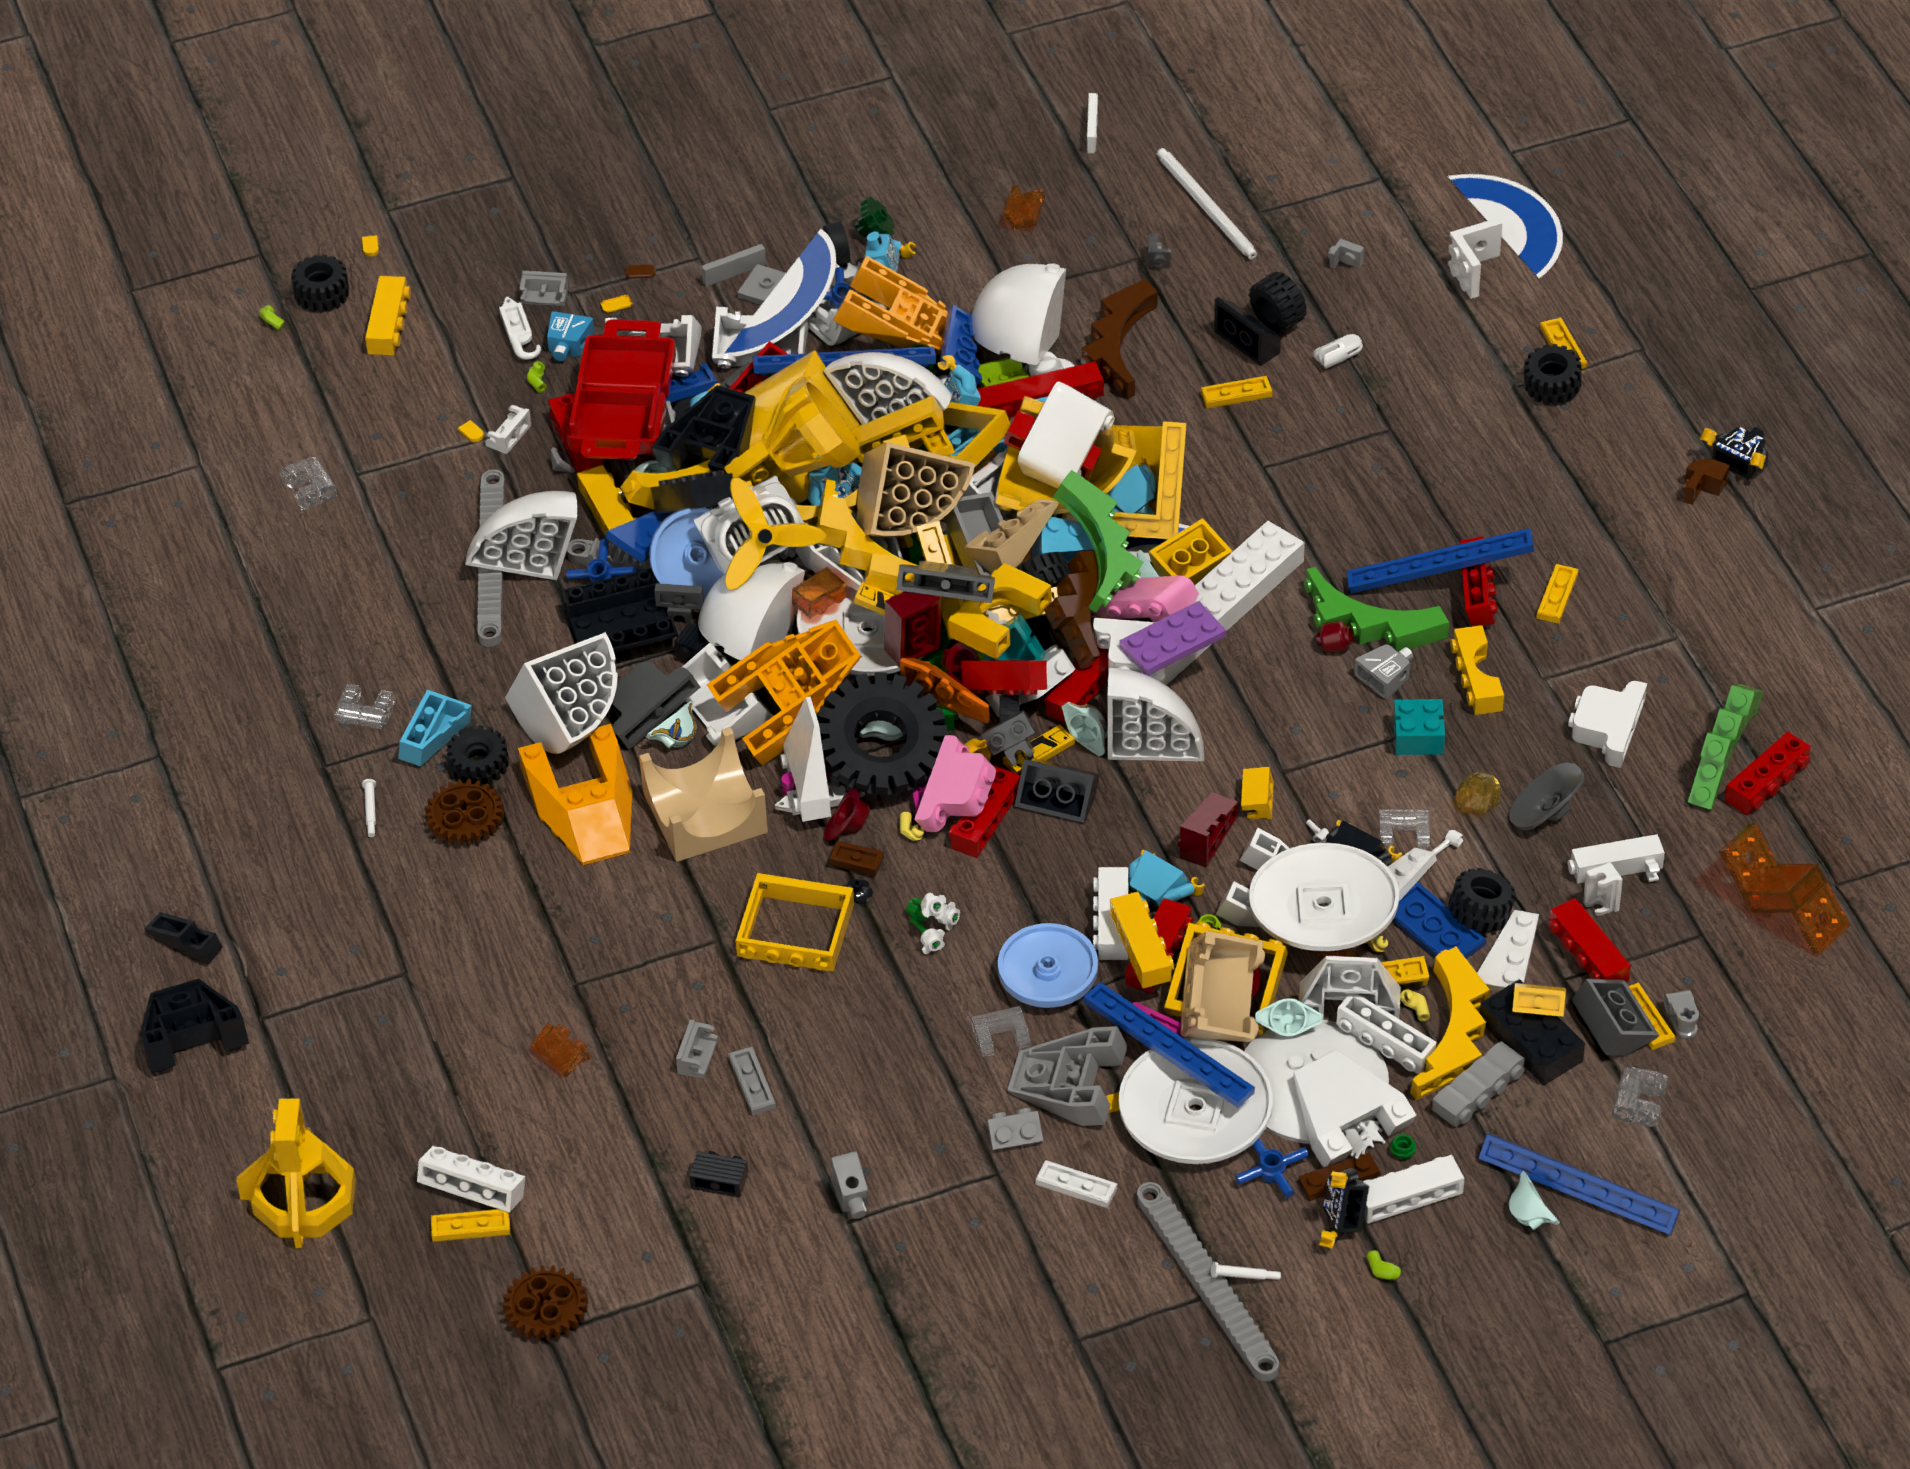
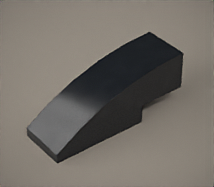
[144,912,223,964]

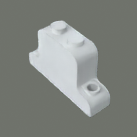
[1093,618,1167,681]
[985,644,1075,717]
[1568,681,1647,768]

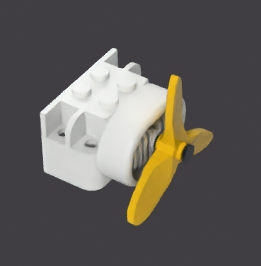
[693,475,826,590]

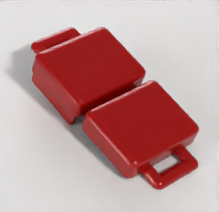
[567,319,676,460]

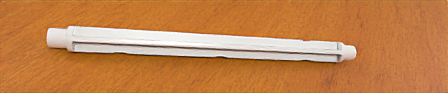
[1157,148,1257,259]

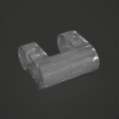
[280,457,338,510]
[335,683,395,730]
[1379,809,1430,850]
[970,1006,1031,1058]
[1612,1067,1670,1126]

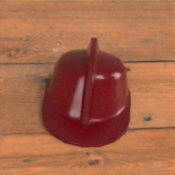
[941,642,980,692]
[824,789,870,841]

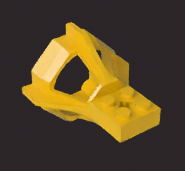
[724,374,860,487]
[237,1099,356,1248]

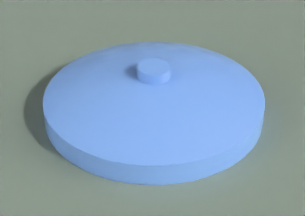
[649,508,724,600]
[998,923,1098,1008]

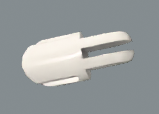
[1313,334,1363,369]

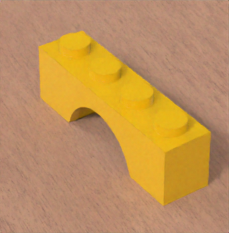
[1450,625,1504,715]

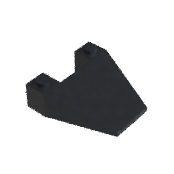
[651,385,756,474]
[140,979,249,1072]

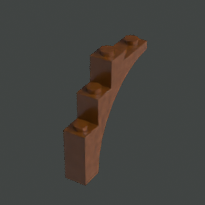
[1080,279,1158,399]
[1044,550,1101,669]

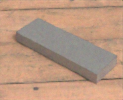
[702,244,766,287]
[728,1047,776,1116]

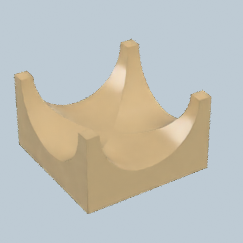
[639,727,768,862]

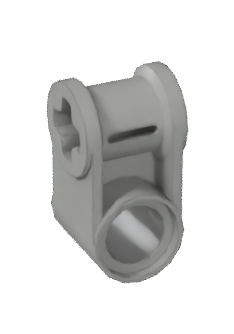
[1663,990,1699,1038]

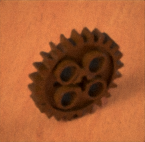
[425,779,504,846]
[502,1265,588,1342]

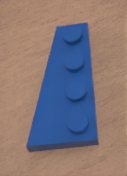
[940,305,982,385]
[666,363,717,403]
[605,511,675,563]

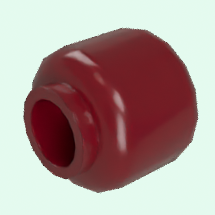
[1316,621,1353,653]

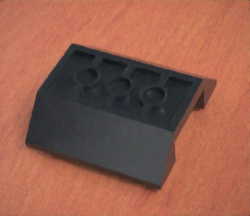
[562,568,678,652]

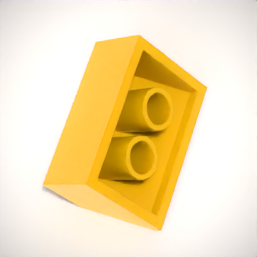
[1148,518,1232,585]

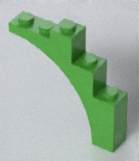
[1053,470,1144,613]
[1304,567,1449,652]
[1688,684,1764,810]

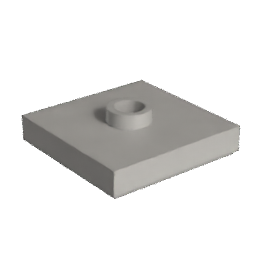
[737,264,786,305]

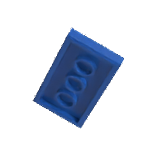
[1392,882,1486,959]

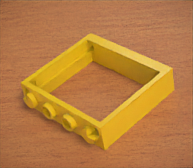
[909,402,1011,468]
[736,873,854,972]
[1164,922,1288,1036]

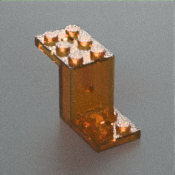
[1719,823,1850,954]

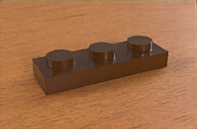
[1299,1152,1380,1201]

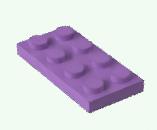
[1120,601,1226,676]

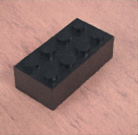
[651,470,733,515]
[1480,979,1585,1085]

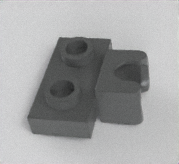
[655,583,704,623]
[981,710,1036,765]

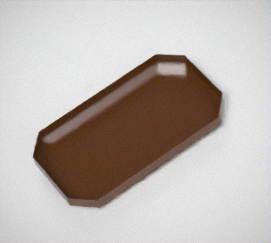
[626,265,656,279]

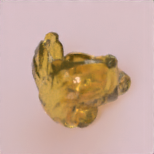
[1455,771,1501,814]

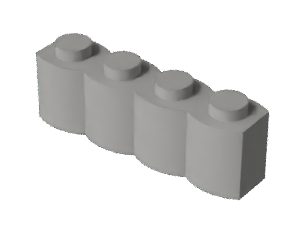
[1432,1041,1524,1127]

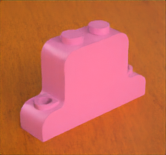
[914,735,996,832]

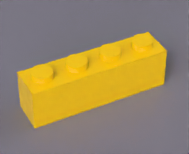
[365,276,411,355]
[851,395,944,463]
[577,465,637,544]
[1110,892,1174,989]

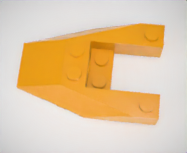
[833,255,975,355]
[706,620,862,766]
[518,724,633,865]

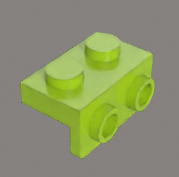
[978,358,1029,388]

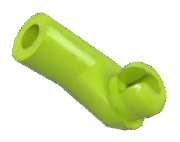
[259,305,286,330]
[527,361,547,393]
[1366,1251,1401,1280]

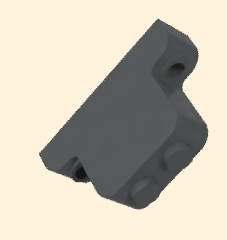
[896,561,995,603]
[612,661,701,750]

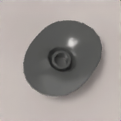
[1509,762,1585,831]

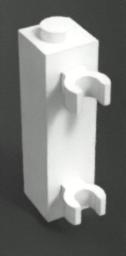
[1568,834,1665,884]

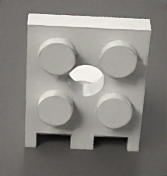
[1448,218,1502,299]

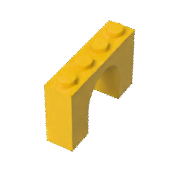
[948,563,1052,660]

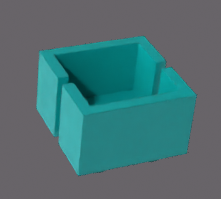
[983,614,1046,660]
[1393,699,1445,755]

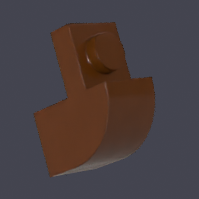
[1682,459,1730,505]

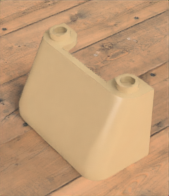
[1181,931,1265,1042]

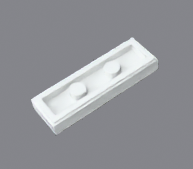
[1087,93,1098,153]
[1036,1160,1117,1208]

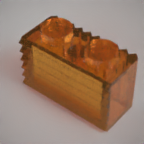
[792,567,847,619]

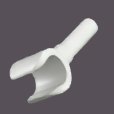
[1306,820,1329,843]
[1431,830,1463,855]

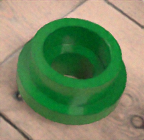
[1390,1134,1416,1159]

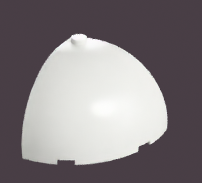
[972,264,1066,365]
[824,352,952,425]
[465,491,577,580]
[698,559,805,660]
[505,632,618,754]
[1108,668,1204,761]

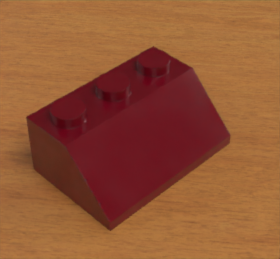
[884,591,942,667]

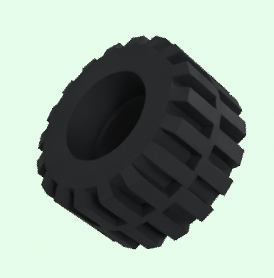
[291,254,350,312]
[1249,271,1307,334]
[1524,344,1581,405]
[1017,552,1071,588]
[1448,868,1516,933]

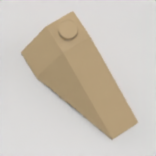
[964,499,1058,573]

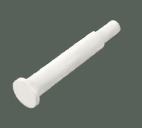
[362,779,376,837]
[1211,1262,1281,1280]

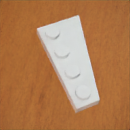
[1388,848,1437,901]
[1477,910,1539,992]

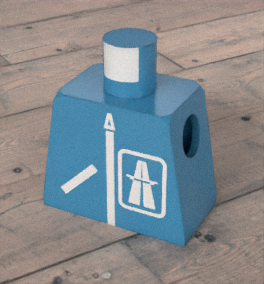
[547,311,595,361]

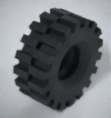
[447,725,509,786]

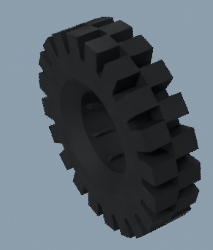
[817,672,947,802]

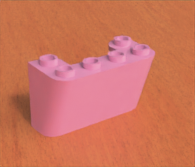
[1090,576,1199,627]

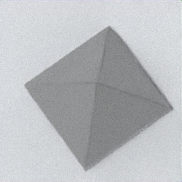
[551,448,575,473]

